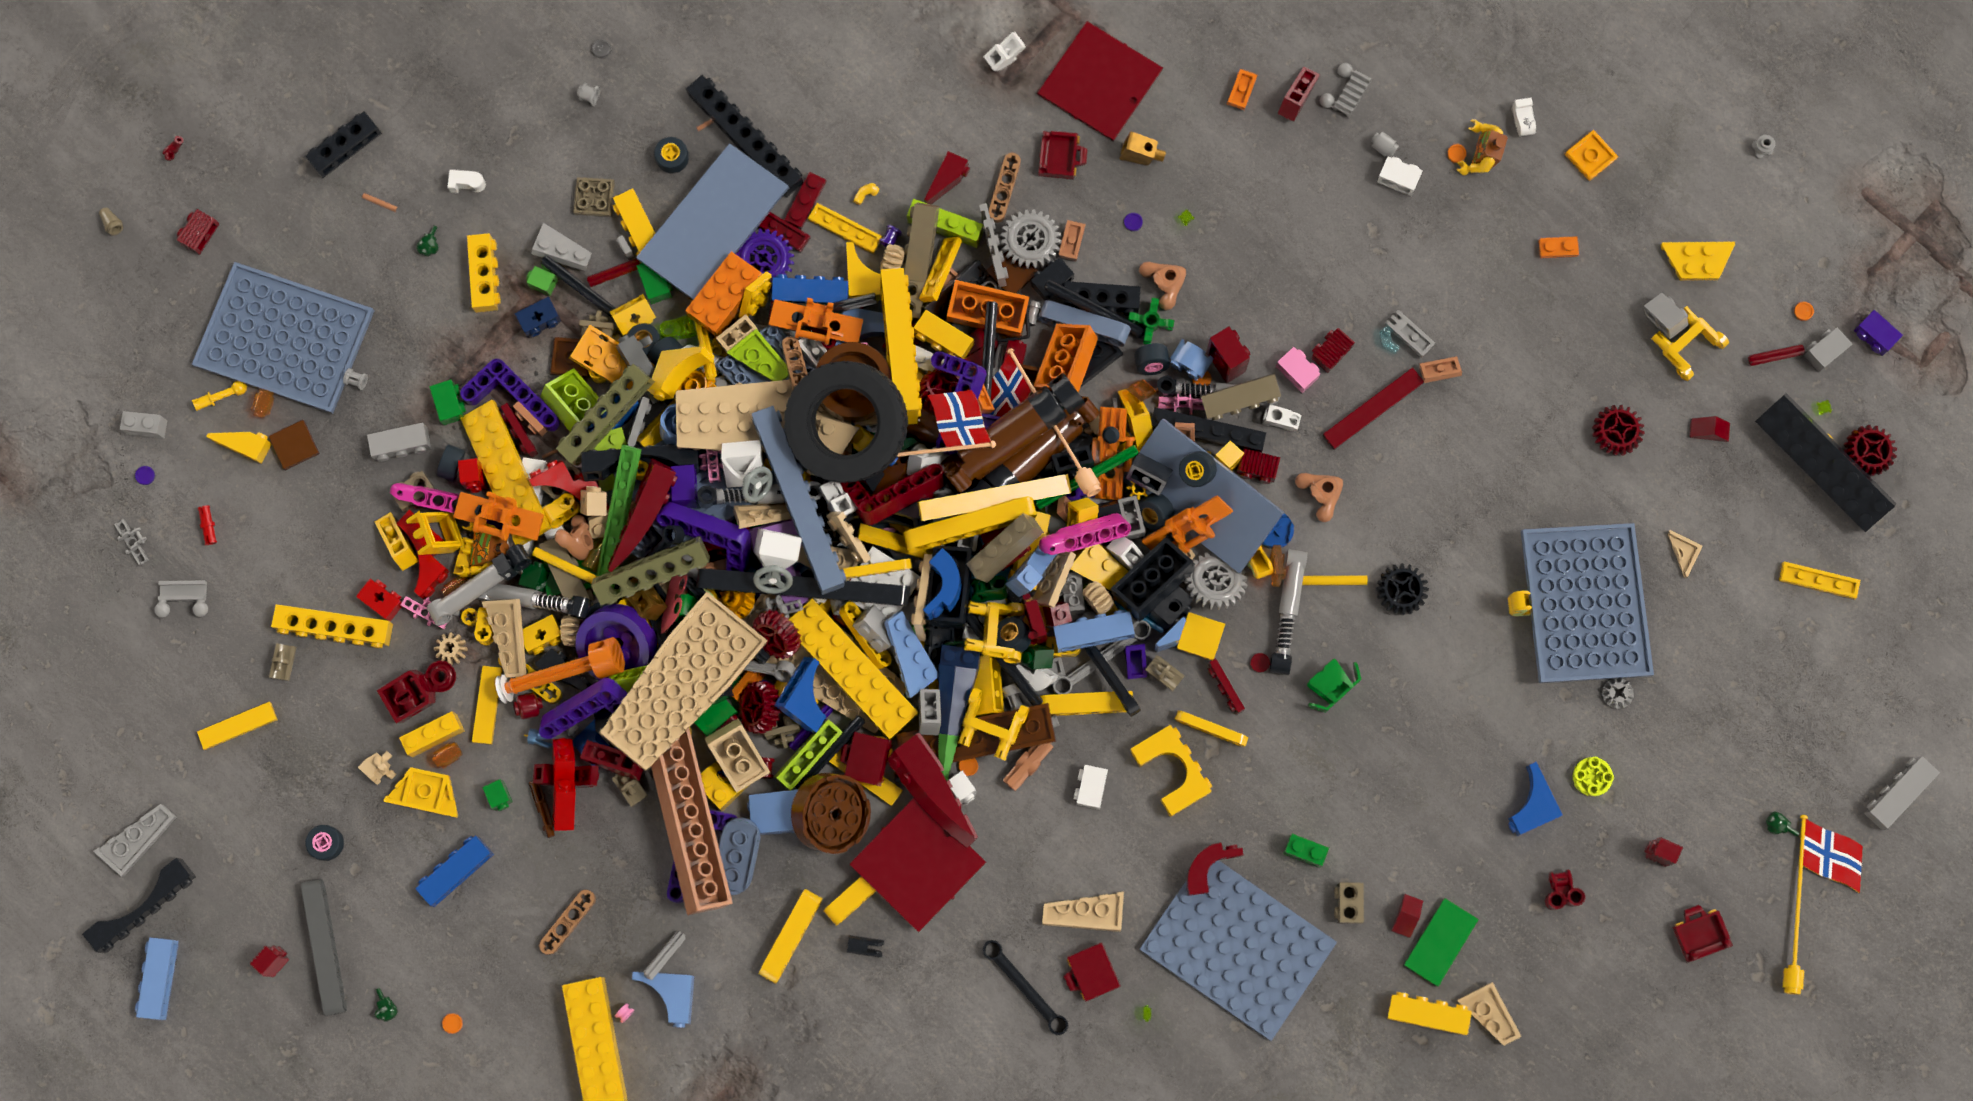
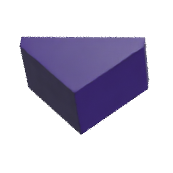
[1124,644,1147,679]

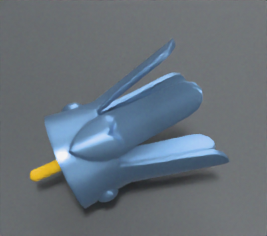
[524,729,552,749]

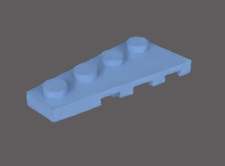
[884,611,939,698]

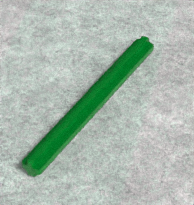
[1035,445,1138,509]

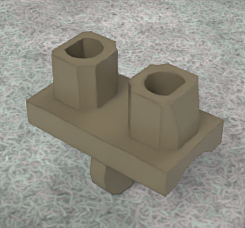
[579,310,616,342]
[269,643,297,681]
[1145,655,1185,692]
[764,716,801,749]
[612,774,648,807]

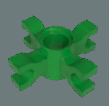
[1128,298,1175,345]

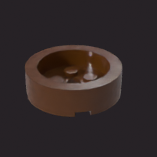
[816,342,892,423]
[791,773,871,854]

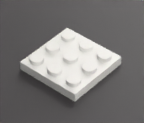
[851,546,921,619]

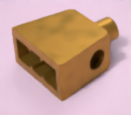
[1119,131,1166,166]

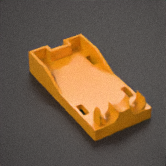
[569,325,655,390]

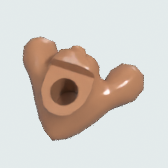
[1139,262,1186,310]
[1295,473,1343,522]
[555,515,594,560]

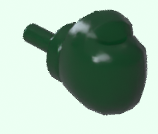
[416,225,439,256]
[1766,811,1799,837]
[374,988,398,1022]

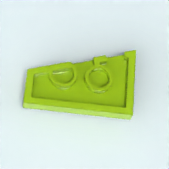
[727,329,789,381]

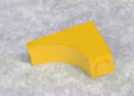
[846,242,881,301]
[647,346,715,401]
[1118,386,1153,453]

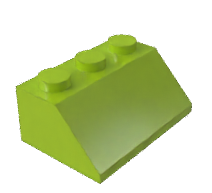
[540,368,607,432]

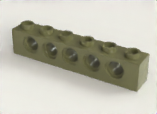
[556,364,655,466]
[591,536,710,605]

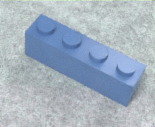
[1053,610,1135,653]
[135,938,179,1020]

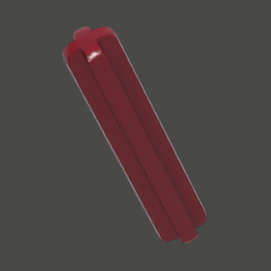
[587,258,640,287]
[1748,345,1805,366]

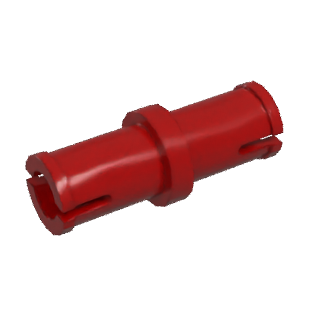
[197,505,217,545]

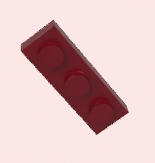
[784,172,827,230]
[500,403,539,458]
[1207,658,1245,715]

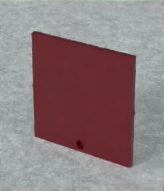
[1037,21,1163,142]
[850,798,986,932]

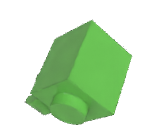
[526,264,558,296]

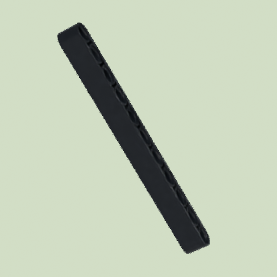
[696,568,910,606]

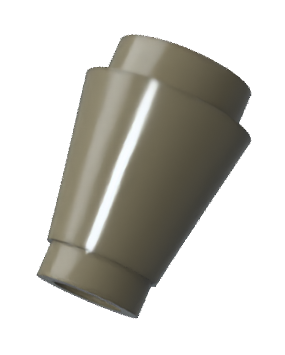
[99,208,123,235]

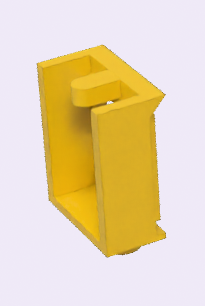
[406,510,464,555]

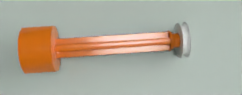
[495,637,625,704]

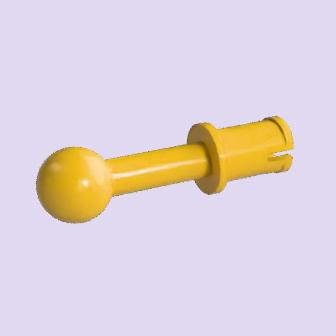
[192,381,247,411]

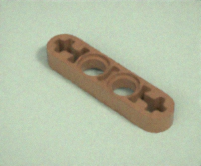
[989,153,1021,223]
[782,337,807,390]
[539,890,596,955]

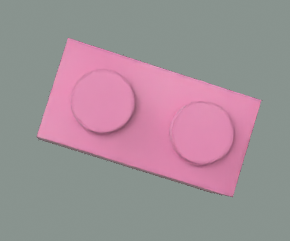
[1276,347,1320,393]

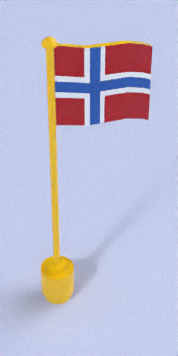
[1782,815,1863,995]

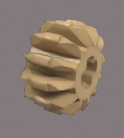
[880,244,905,272]
[1082,581,1114,614]
[560,615,584,647]
[434,632,468,665]

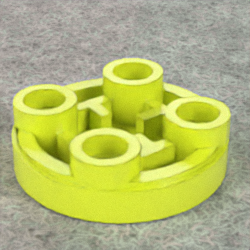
[1572,757,1614,797]

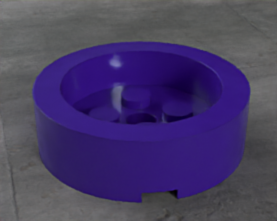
[576,604,657,680]

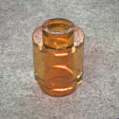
[251,389,275,418]
[441,575,468,596]
[432,742,463,769]

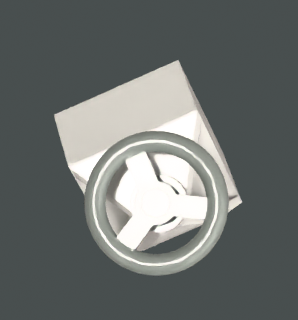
[721,440,773,503]
[753,528,802,594]

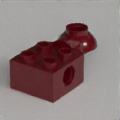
[377,661,456,724]

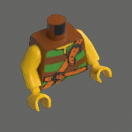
[1456,119,1508,176]
[456,522,509,578]

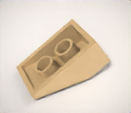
[704,719,770,793]

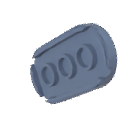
[718,818,761,895]

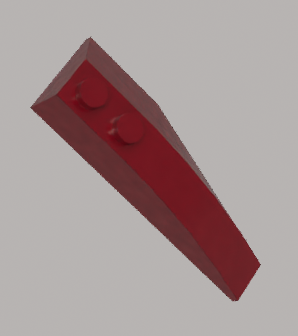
[607,458,678,572]
[887,733,978,847]

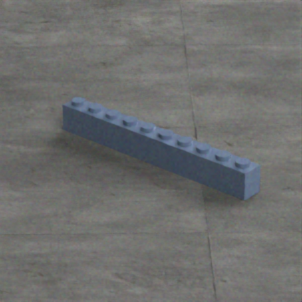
[752,406,847,595]

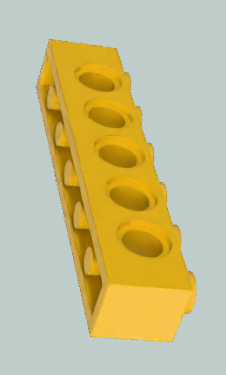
[271,604,393,649]

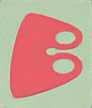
[661,574,687,634]

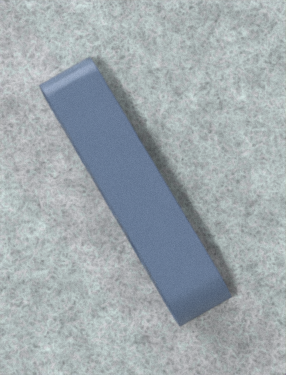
[1038,300,1131,347]

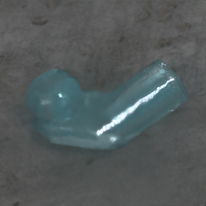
[1379,327,1400,354]

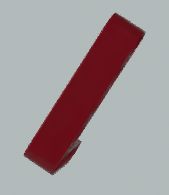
[840,463,946,525]

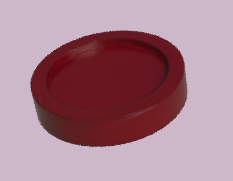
[1250,653,1270,673]

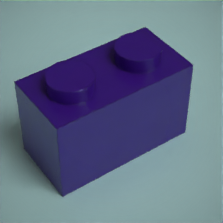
[1853,310,1903,356]
[668,464,698,508]

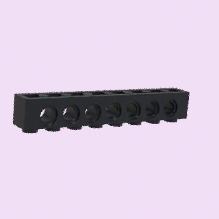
[686,75,803,198]

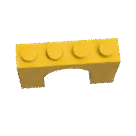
[1130,725,1212,817]

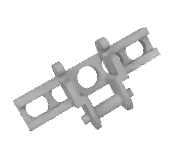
[114,519,149,566]
[756,595,803,618]

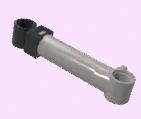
[427,544,532,626]

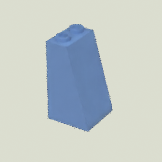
[747,790,798,835]

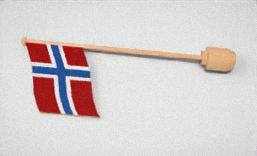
[989,348,1101,497]
[842,390,996,457]

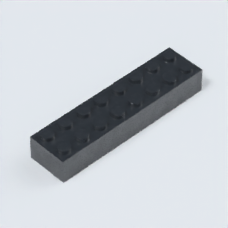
[1755,393,1896,532]

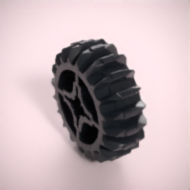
[1376,563,1429,616]

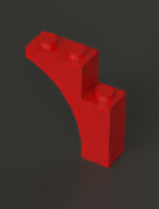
[526,459,610,517]
[396,510,450,600]
[552,738,576,831]

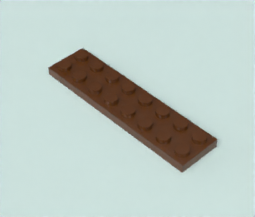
[896,703,1056,763]

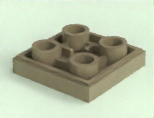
[573,177,615,217]

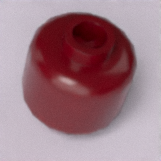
[513,692,543,719]

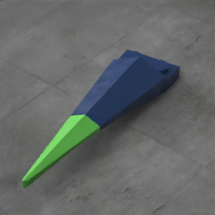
[939,645,981,781]

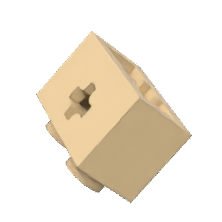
[716,314,758,353]
[580,486,607,516]

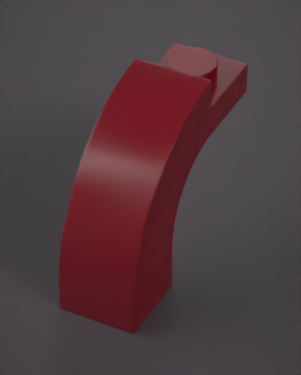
[532,763,599,788]
[1187,842,1244,896]

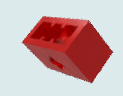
[458,458,487,493]
[356,578,402,622]

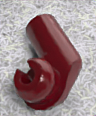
[163,136,184,161]

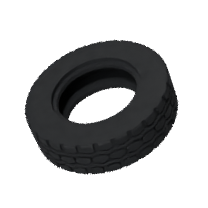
[784,361,908,483]

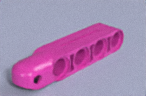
[390,483,460,513]
[1039,513,1131,555]

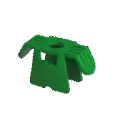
[1307,659,1362,713]

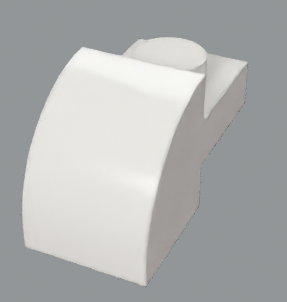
[984,32,1026,71]
[819,481,856,515]
[1016,662,1059,691]

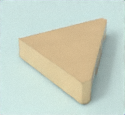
[1667,530,1702,578]

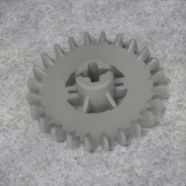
[1000,209,1061,269]
[1184,552,1248,610]

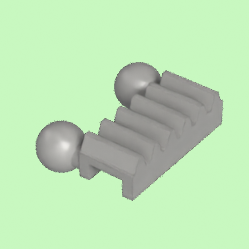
[1320,63,1372,118]
[154,580,208,618]

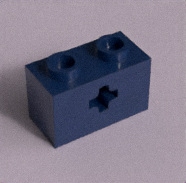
[515,296,561,338]

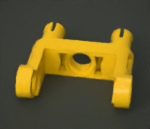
[1651,306,1729,381]
[964,601,1025,663]
[958,687,1029,761]

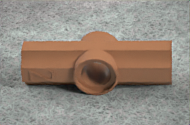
[1003,743,1054,791]

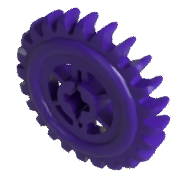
[736,229,794,283]

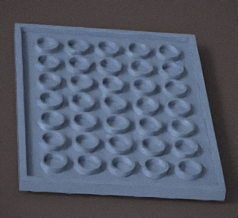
[192,262,375,414]
[1521,523,1654,683]
[1139,861,1337,1041]

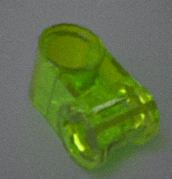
[659,315,697,340]

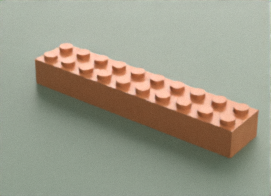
[651,728,733,916]

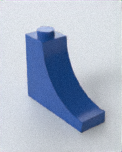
[774,657,826,733]
[1508,762,1563,836]

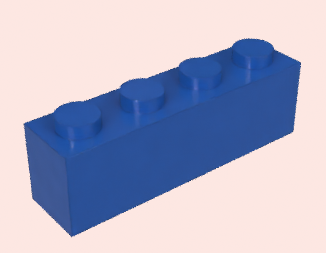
[771,274,848,304]
[415,836,494,907]

